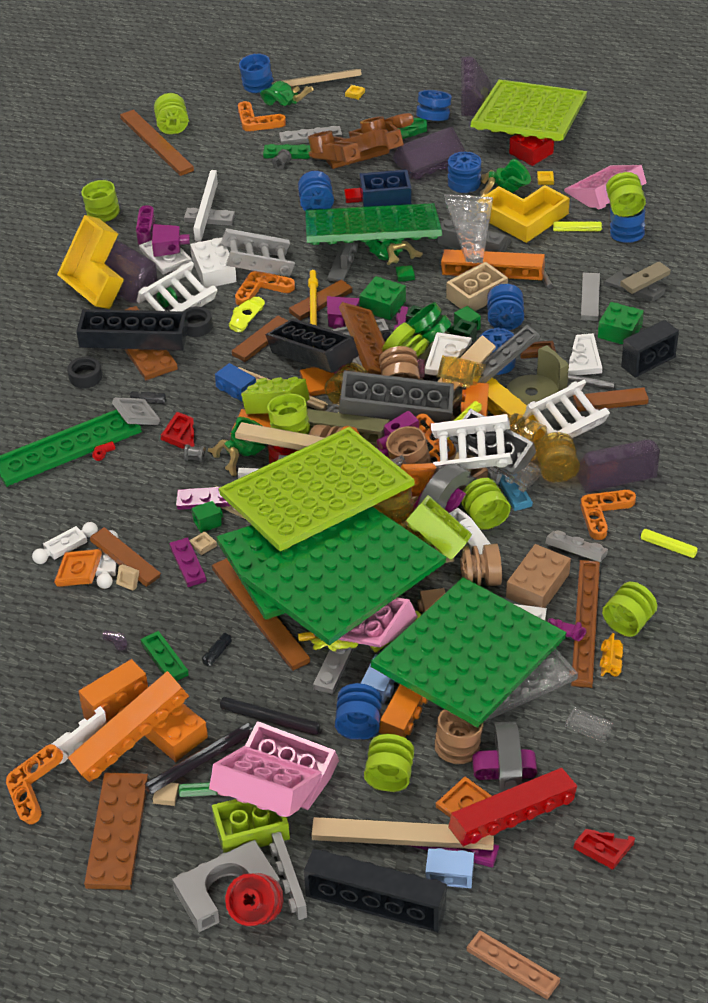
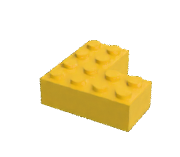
[477,185,570,243]
[57,215,124,309]

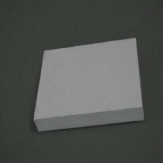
[112,397,160,425]

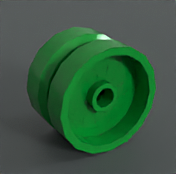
[407,302,451,344]

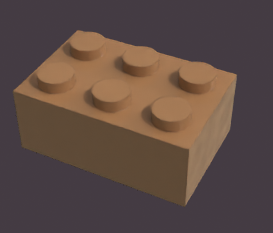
[506,544,571,608]

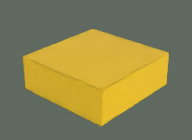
[345,85,365,100]
[537,171,554,185]

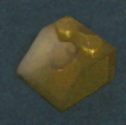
[437,355,486,388]

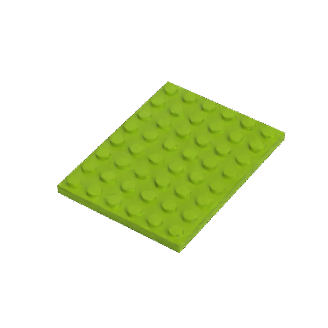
[471,79,587,141]
[218,427,415,551]

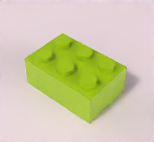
[241,377,310,414]
[406,495,472,560]
[212,799,290,853]

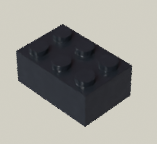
[621,320,679,378]

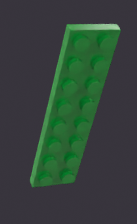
[0,409,141,487]

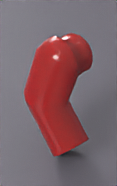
[92,441,115,461]

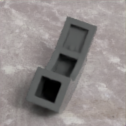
[418,463,477,509]
[494,722,522,793]

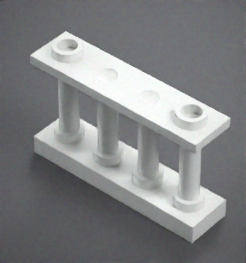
[137,261,217,311]
[523,380,610,450]
[431,414,513,472]

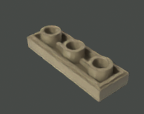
[620,262,671,294]

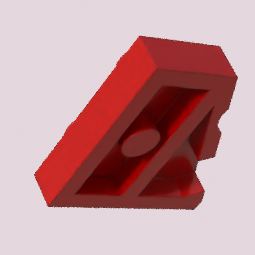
[161,412,194,449]
[574,829,635,870]

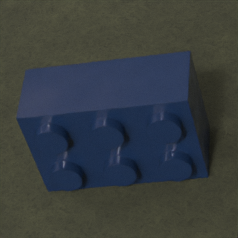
[360,170,411,207]

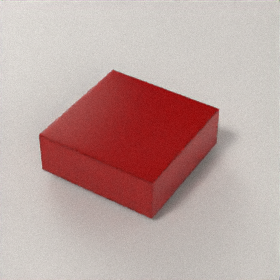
[344,188,362,203]

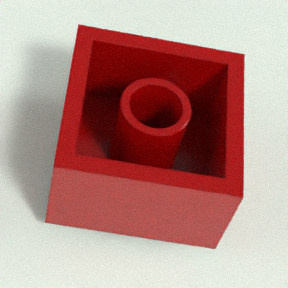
[509,134,554,166]

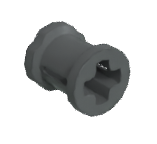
[272,149,291,169]
[184,444,206,463]

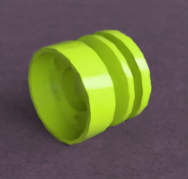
[154,93,189,134]
[606,172,646,217]
[81,180,120,222]
[382,322,429,359]
[267,394,310,435]
[461,478,511,530]
[602,582,657,637]
[364,734,414,792]

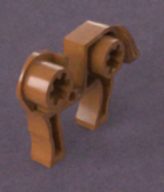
[308,113,414,163]

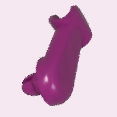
[548,618,586,641]

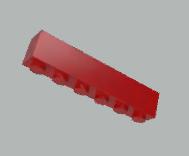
[448,768,577,847]

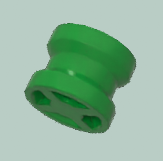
[156,287,177,308]

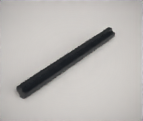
[145,723,253,794]

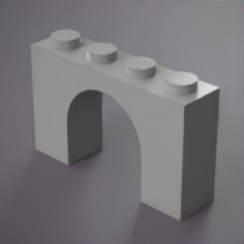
[172,840,281,932]

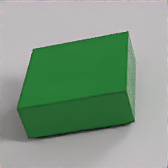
[396,265,415,282]

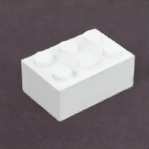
[190,238,237,288]

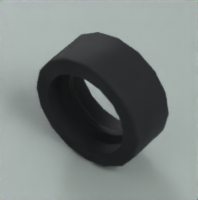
[184,306,213,337]
[67,356,102,388]

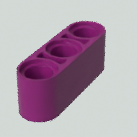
[136,205,155,245]
[472,749,538,780]

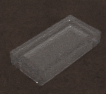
[565,707,614,743]

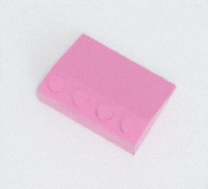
[564,165,646,209]
[338,597,418,647]
[245,721,339,810]
[209,746,322,817]

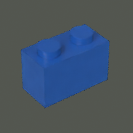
[215,363,256,402]

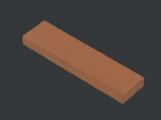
[467,931,560,999]

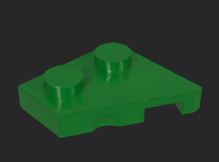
[398,118,427,139]

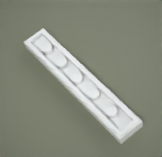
[194,170,218,242]

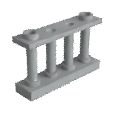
[221,228,295,277]

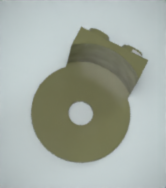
[507,345,569,405]

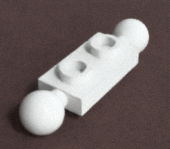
[32,522,98,564]
[96,530,118,589]

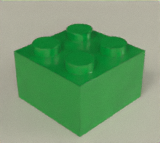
[359,276,406,320]
[598,302,644,345]

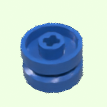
[416,90,452,121]

